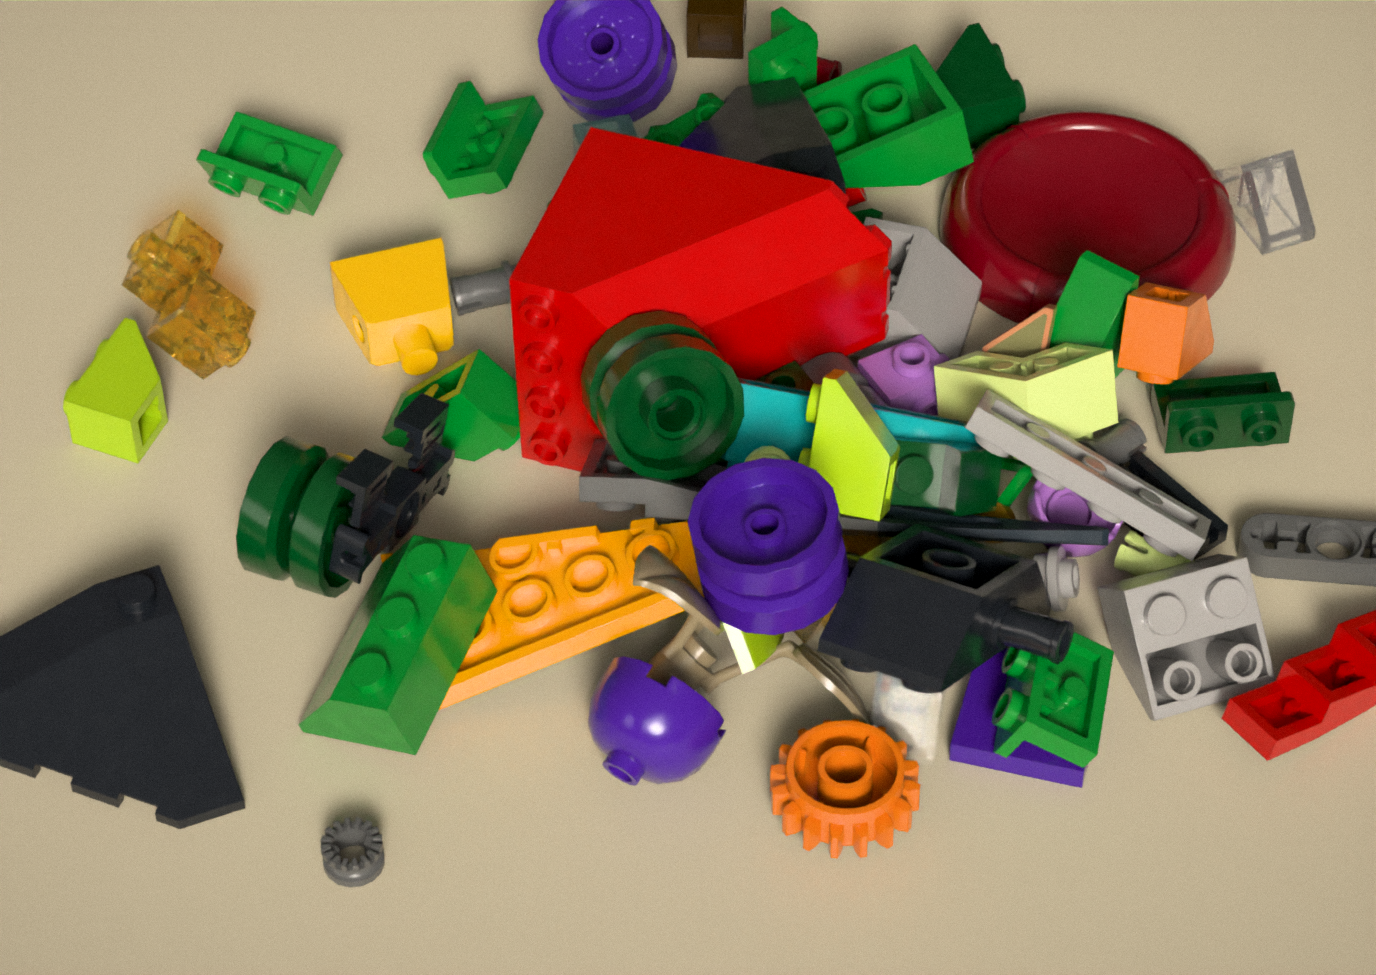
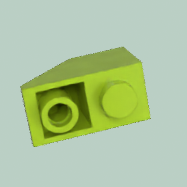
[63,318,168,464]
[798,369,900,521]

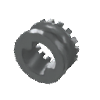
[320,817,385,888]

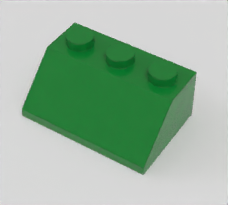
[298,535,497,755]

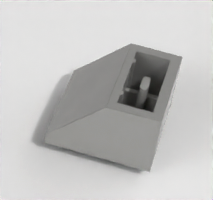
[854,217,982,360]
[1097,554,1276,721]

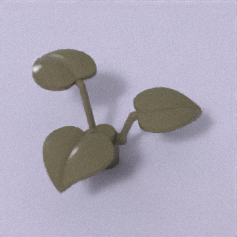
[633,545,870,724]

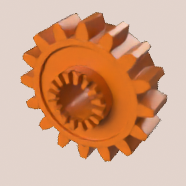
[770,718,921,859]

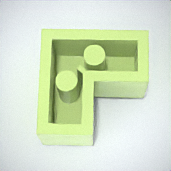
[934,343,1118,460]

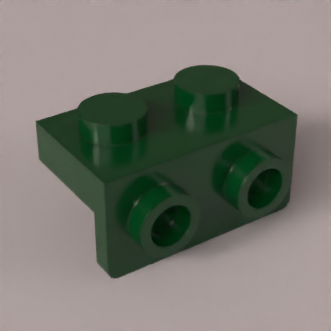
[1150,372,1295,454]

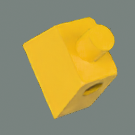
[329,238,454,376]

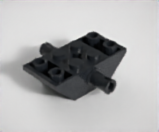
[817,524,1074,694]

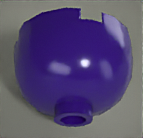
[588,656,726,786]

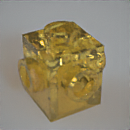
[122,210,224,320]
[147,269,256,379]

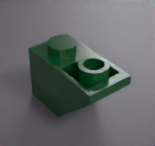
[936,23,1026,149]

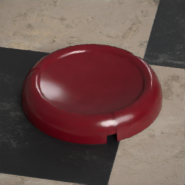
[939,111,1236,323]

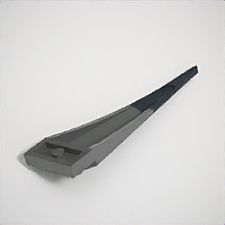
[579,439,1109,546]

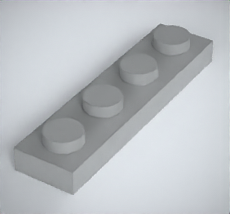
[965,389,1211,561]

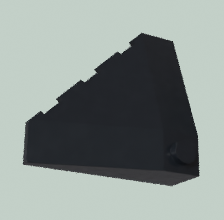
[679,78,846,194]
[0,565,245,829]

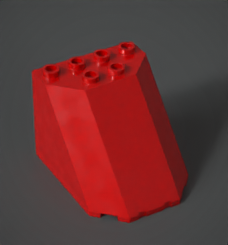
[509,127,892,472]

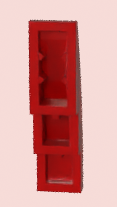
[1221,610,1376,761]

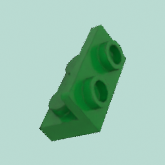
[992,632,1114,768]

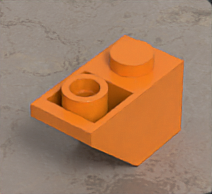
[1117,282,1214,384]

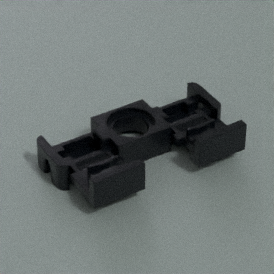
[329,393,455,584]

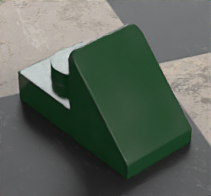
[891,437,1003,516]

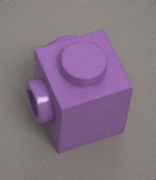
[858,334,950,416]

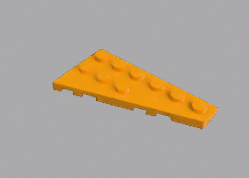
[380,517,704,710]

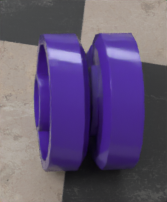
[538,0,677,126]
[687,458,849,635]

